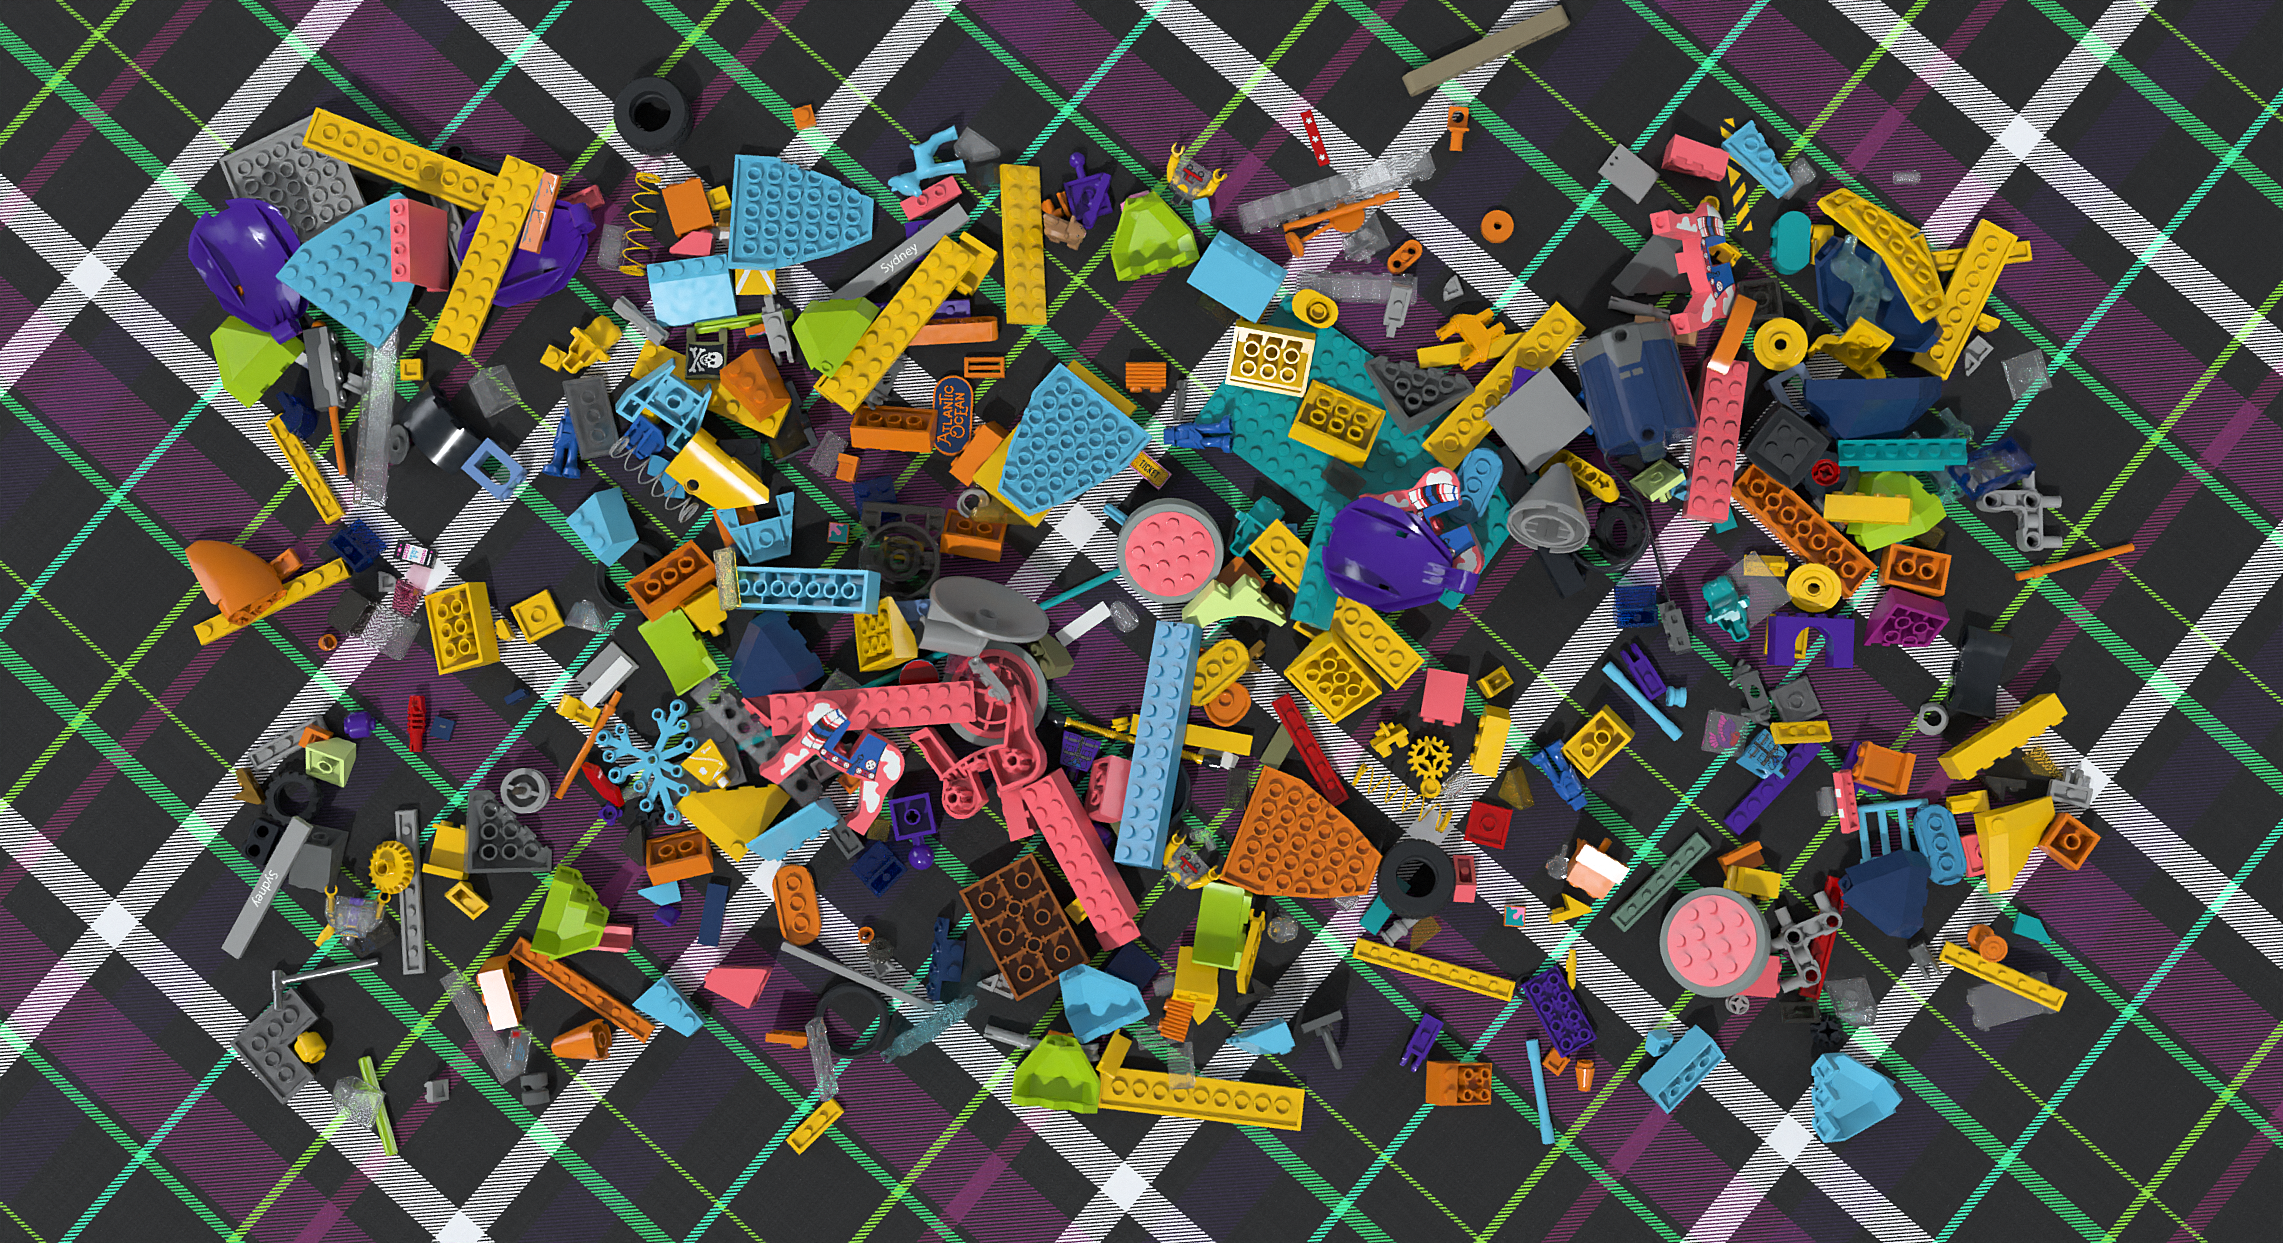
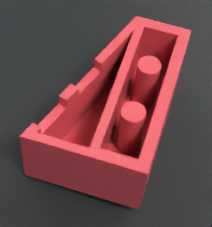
[1662,134,1730,182]
[996,785,1041,841]

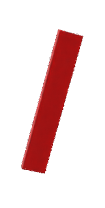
[1270,692,1349,807]
[1797,876,1844,1000]

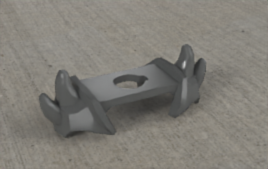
[864,353,906,410]
[1729,659,1772,726]

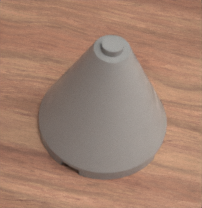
[1507,463,1590,553]

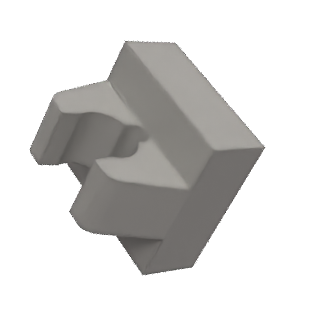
[424,1079,449,1103]

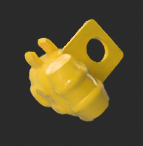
[562,315,622,374]

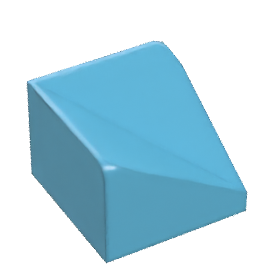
[1192,197,1212,224]
[1645,1029,1674,1057]

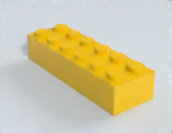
[1937,693,2068,780]

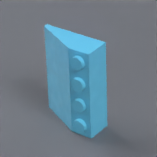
[1187,230,1289,324]
[647,254,738,328]
[746,797,842,862]

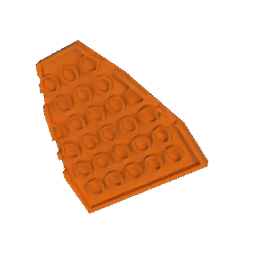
[1219,765,1383,899]

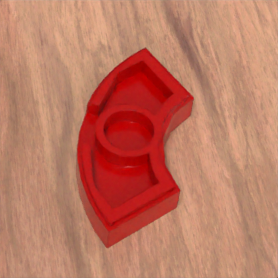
[581,762,625,807]

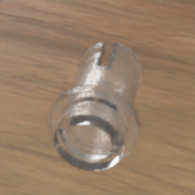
[1893,169,1921,186]

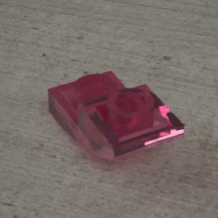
[943,653,990,682]

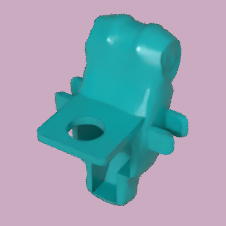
[1229,496,1285,558]
[1701,576,1750,642]

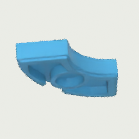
[647,454,686,499]

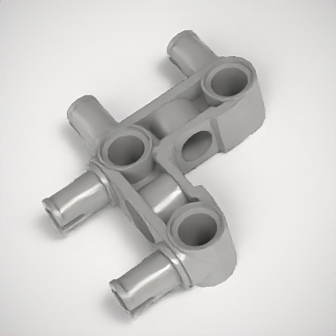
[1976,470,2063,552]
[1770,891,1842,993]

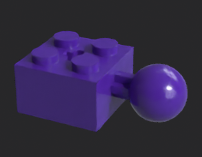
[888,792,938,870]

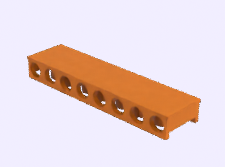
[1731,462,1878,599]

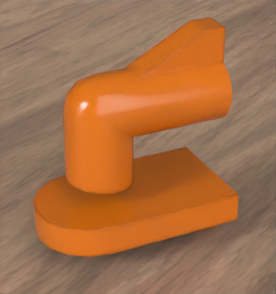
[1041,191,1072,218]

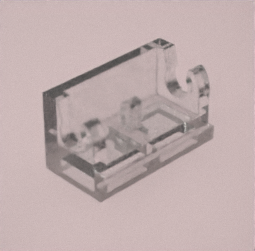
[808,430,848,478]

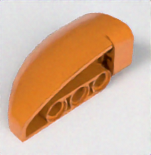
[185,540,287,626]

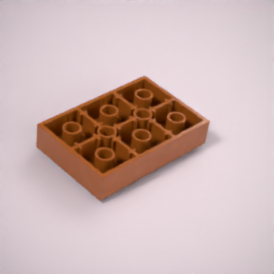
[959,852,1090,1001]

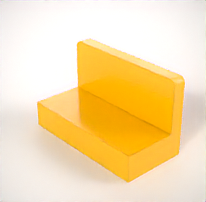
[1095,1028,1132,1079]

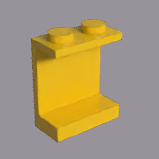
[956,231,998,296]
[422,820,469,880]
[1172,946,1219,1006]

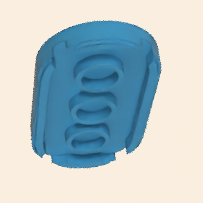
[1447,448,1504,525]
[1913,804,1967,885]

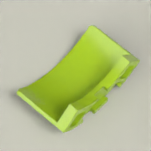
[638,605,719,696]
[1192,881,1253,971]

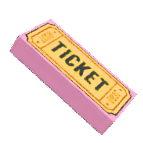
[1129,450,1171,490]

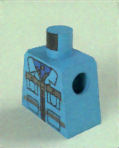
[1736,729,1790,779]

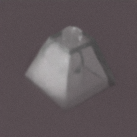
[565,600,615,636]
[1824,978,1878,1027]
[331,1075,385,1130]

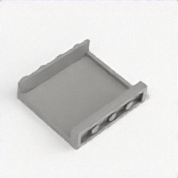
[1481,366,1591,475]

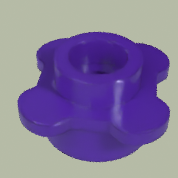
[598,802,623,826]

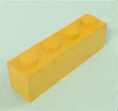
[1823,491,1913,526]

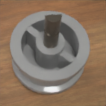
[501,768,551,813]

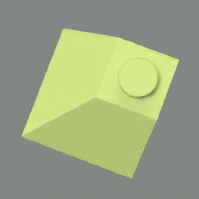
[306,737,356,787]

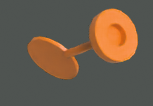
[1285,202,1365,259]

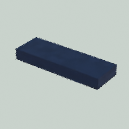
[697,883,729,947]

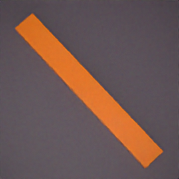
[509,936,657,1043]

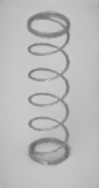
[609,436,699,523]

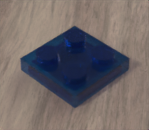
[1103,941,1161,992]

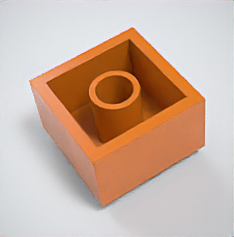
[2036,813,2101,871]

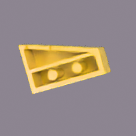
[1468,704,1511,778]

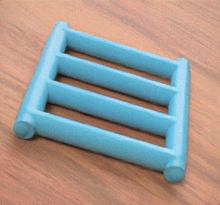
[1857,798,1928,864]

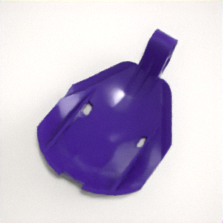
[188,198,310,345]
[457,199,597,308]
[1322,496,1480,613]

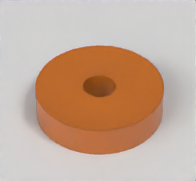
[1481,210,1514,243]

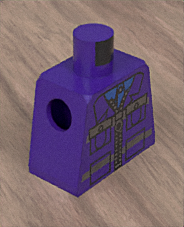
[1060,731,1102,781]

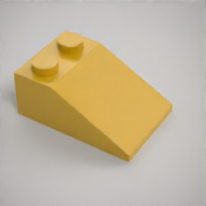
[1561,704,1635,779]

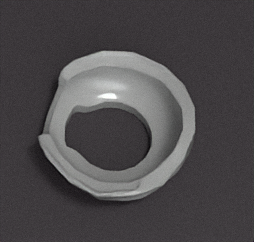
[957,488,990,518]
[1916,702,1949,735]

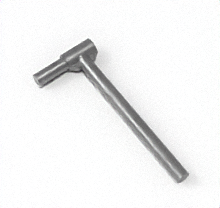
[271,958,380,1012]

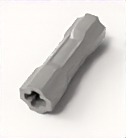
[612,296,670,347]

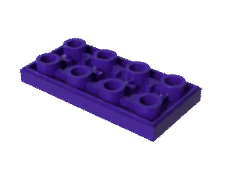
[1520,965,1597,1058]

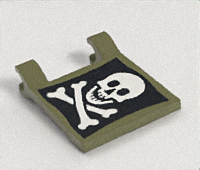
[685,328,729,380]

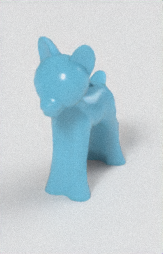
[888,125,967,197]

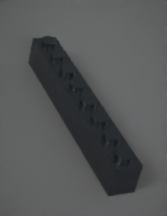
[1495,445,1587,599]

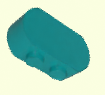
[1769,211,1811,275]

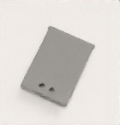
[1598,144,1660,204]
[575,641,639,704]

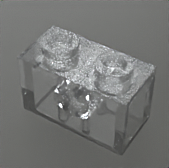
[597,224,629,271]

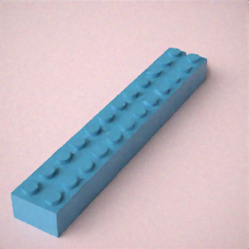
[1114,621,1203,870]

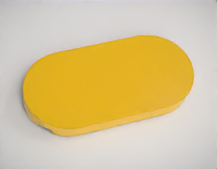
[1190,639,1250,706]

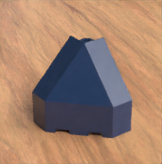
[727,610,825,698]
[1837,849,1932,939]

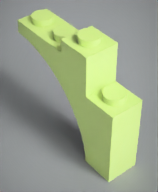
[1182,574,1286,629]

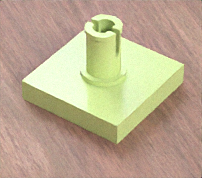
[1629,459,1686,502]

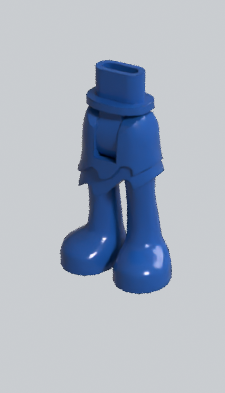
[542,408,581,479]
[1164,415,1233,453]
[1528,738,1589,811]

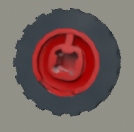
[1802,451,1849,498]

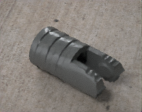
[1907,940,1943,981]

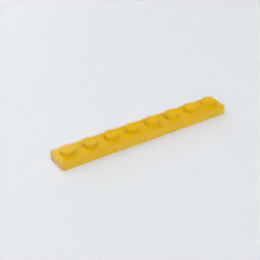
[194,558,351,645]

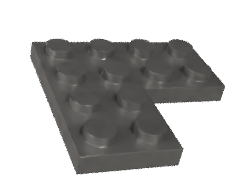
[661,705,748,807]
[229,987,320,1105]

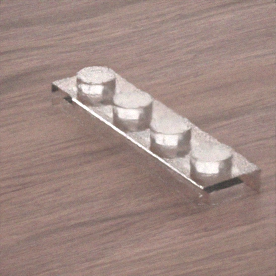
[805,1017,838,1102]

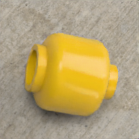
[294,1032,327,1063]

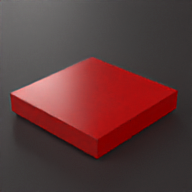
[1463,800,1513,850]

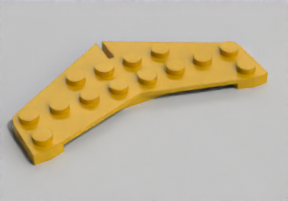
[1817,188,1947,323]

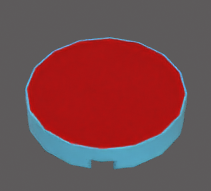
[899,659,940,686]

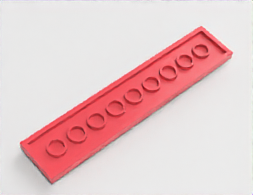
[769,680,977,736]

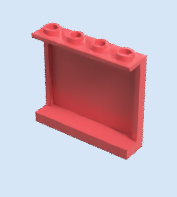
[390,199,449,292]

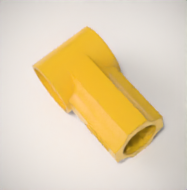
[1810,224,1834,265]
[1945,790,1990,814]

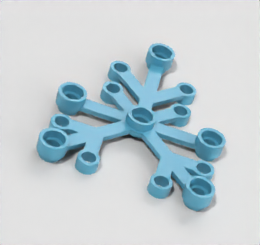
[596,699,701,826]

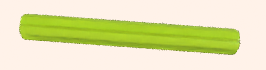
[694,309,794,334]
[358,1056,398,1156]

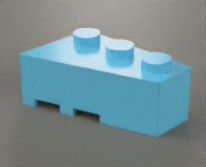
[632,975,708,1037]

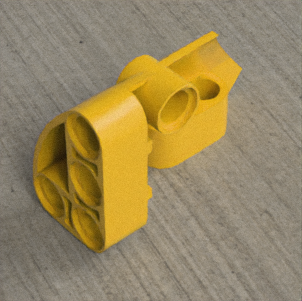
[664,427,769,509]

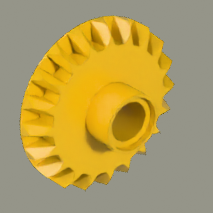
[1753,318,1808,371]
[1787,562,1842,612]
[368,841,414,894]

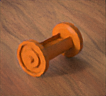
[1966,924,2008,962]

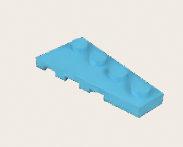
[1721,120,1794,199]

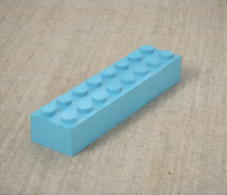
[724,566,881,614]

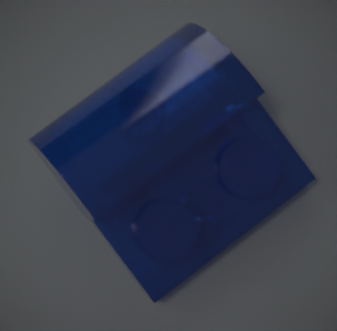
[276,391,317,439]
[852,474,902,526]
[326,518,388,573]
[1612,585,1658,628]
[850,839,908,899]

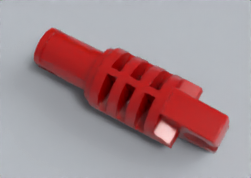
[407,695,426,752]

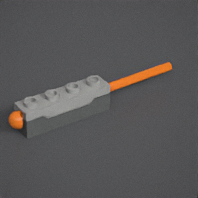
[303,320,348,476]

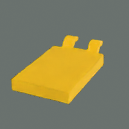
[1236,909,1266,994]

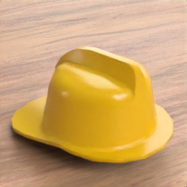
[1292,289,1338,329]

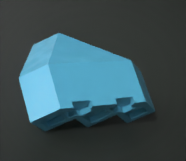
[1059,964,1150,1044]
[1811,1052,1903,1143]

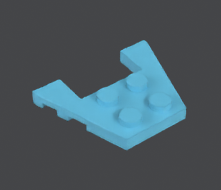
[716,492,794,565]

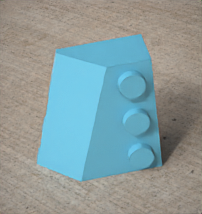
[565,487,639,567]
[1225,1016,1295,1055]

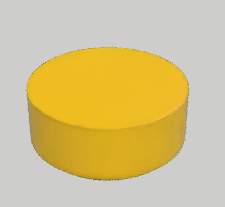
[1420,778,1441,798]

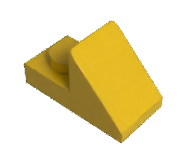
[445,881,489,920]
[1547,894,1592,924]

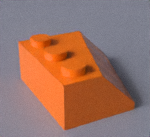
[720,349,791,423]

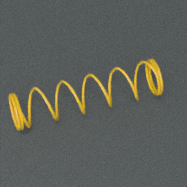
[619,172,662,276]
[1352,763,1453,833]

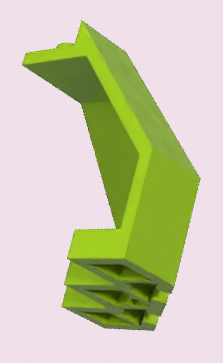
[1110,191,1200,281]
[791,297,880,379]
[210,315,305,409]
[1846,471,1947,552]
[530,864,609,961]
[1010,1035,1101,1113]

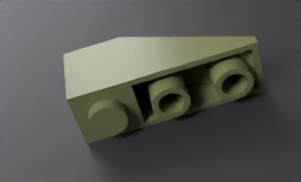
[1026,633,1075,680]

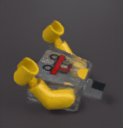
[1167,142,1227,207]
[1161,830,1223,891]

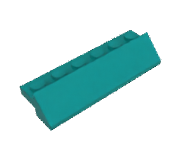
[1836,438,1968,471]
[1290,500,1346,631]

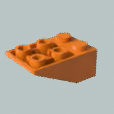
[1426,1061,1492,1106]

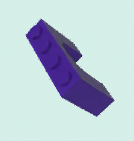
[1767,612,1855,668]

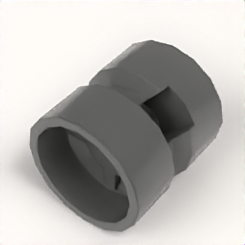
[520,1072,550,1105]

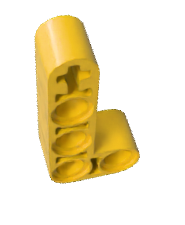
[1539,449,1620,502]

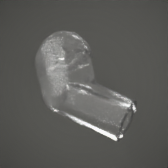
[1189,828,1217,852]

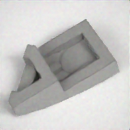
[1963,335,1994,376]
[977,973,1014,999]

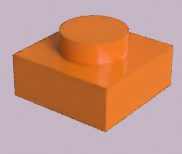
[792,104,817,131]

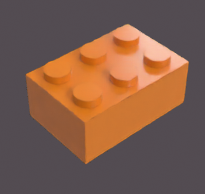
[1876,543,1952,597]

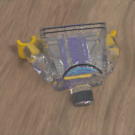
[324,885,391,946]

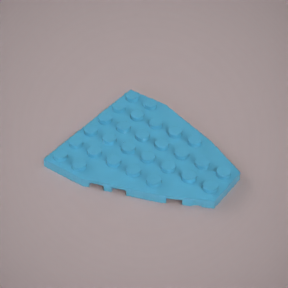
[727,155,874,271]
[276,192,415,350]
[998,362,1153,516]

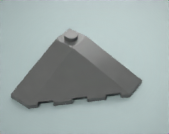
[1611,235,1713,297]
[1363,355,1475,436]
[464,790,552,873]

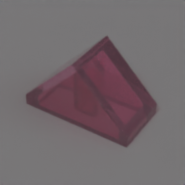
[392,578,425,617]

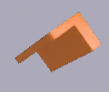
[1717,841,1765,877]

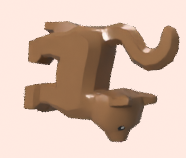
[1043,213,1086,250]

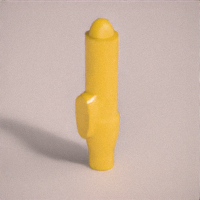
[315,912,343,947]
[1566,949,1577,990]

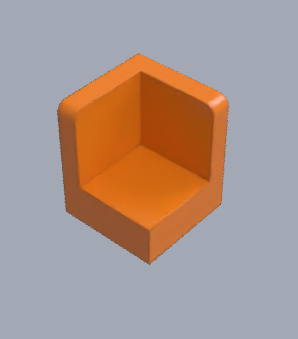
[836,453,861,483]
[298,723,334,748]

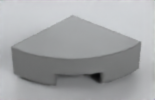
[1443,275,1464,302]
[378,572,401,592]
[868,959,896,980]

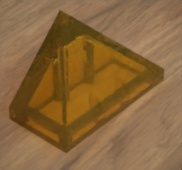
[1498,766,1535,810]

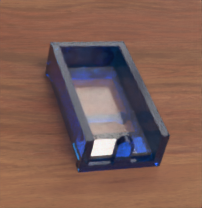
[1947,436,2037,501]

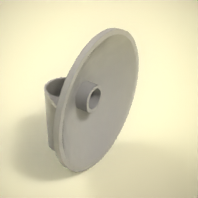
[915,576,1049,658]

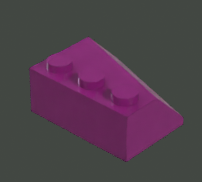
[1863,587,1950,647]

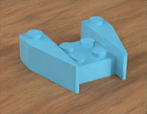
[615,358,712,453]

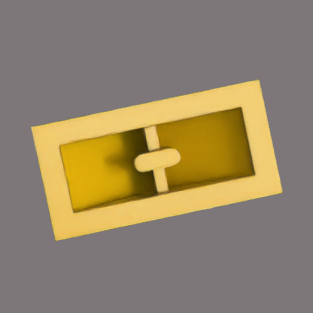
[1476,666,1514,699]

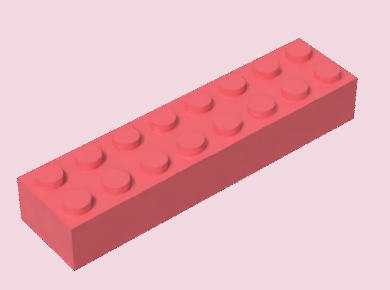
[1681,356,1749,524]
[1019,768,1140,934]

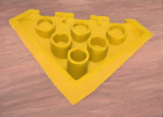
[675,784,791,862]
[1973,796,2056,894]

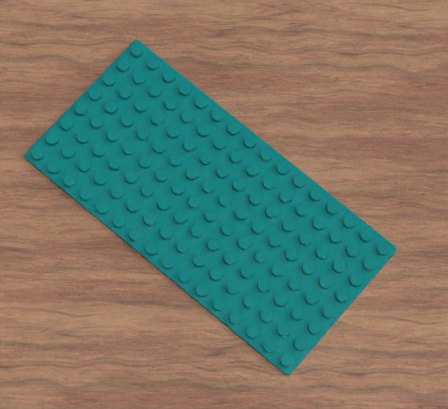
[1194,296,1541,610]

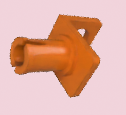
[1447,106,1469,151]

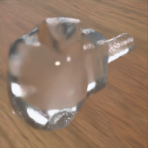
[1545,845,1569,880]

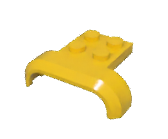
[1807,316,1895,379]

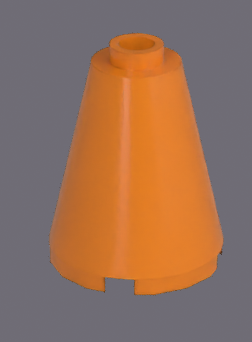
[551,1019,612,1060]

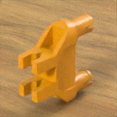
[1435,308,1505,371]

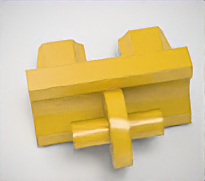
[1369,721,1409,758]

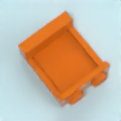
[662,177,717,239]
[1852,741,1916,795]

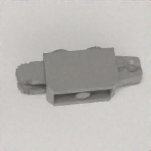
[762,294,794,366]

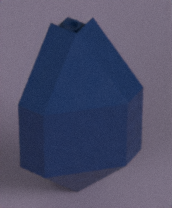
[1814,236,1944,353]
[1797,376,1942,440]

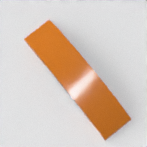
[1706,294,1757,376]

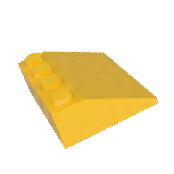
[1225,320,1316,398]
[1288,379,1387,469]
[424,582,501,675]
[853,596,918,672]
[1284,628,1382,725]

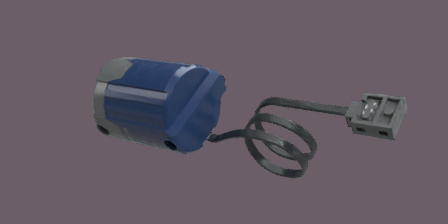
[1571,320,1699,655]

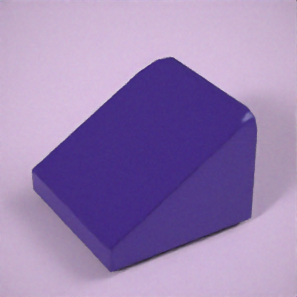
[653,904,681,927]

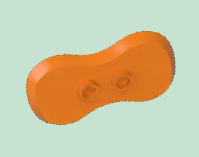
[1198,647,1251,727]

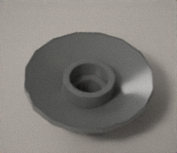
[385,424,410,465]

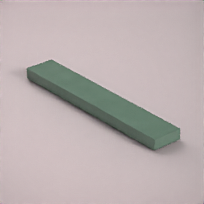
[1609,832,1711,932]

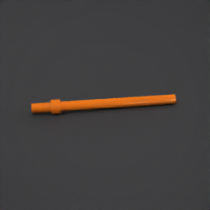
[1283,190,1399,232]
[2015,543,2135,581]
[554,690,623,799]

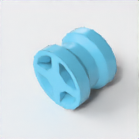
[1666,686,1687,707]

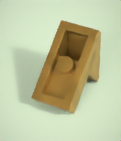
[1246,639,1266,672]
[231,768,267,805]

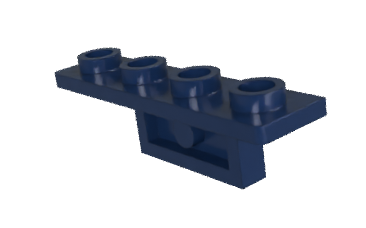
[926,917,965,1001]

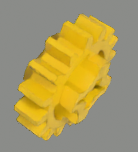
[1407,736,1452,781]

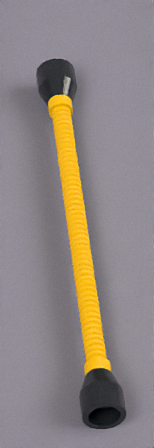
[1046,709,1222,772]

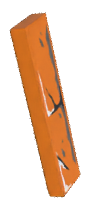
[519,172,563,254]

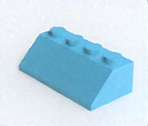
[1638,1025,1725,1114]

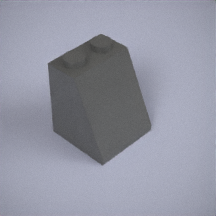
[289,823,349,893]

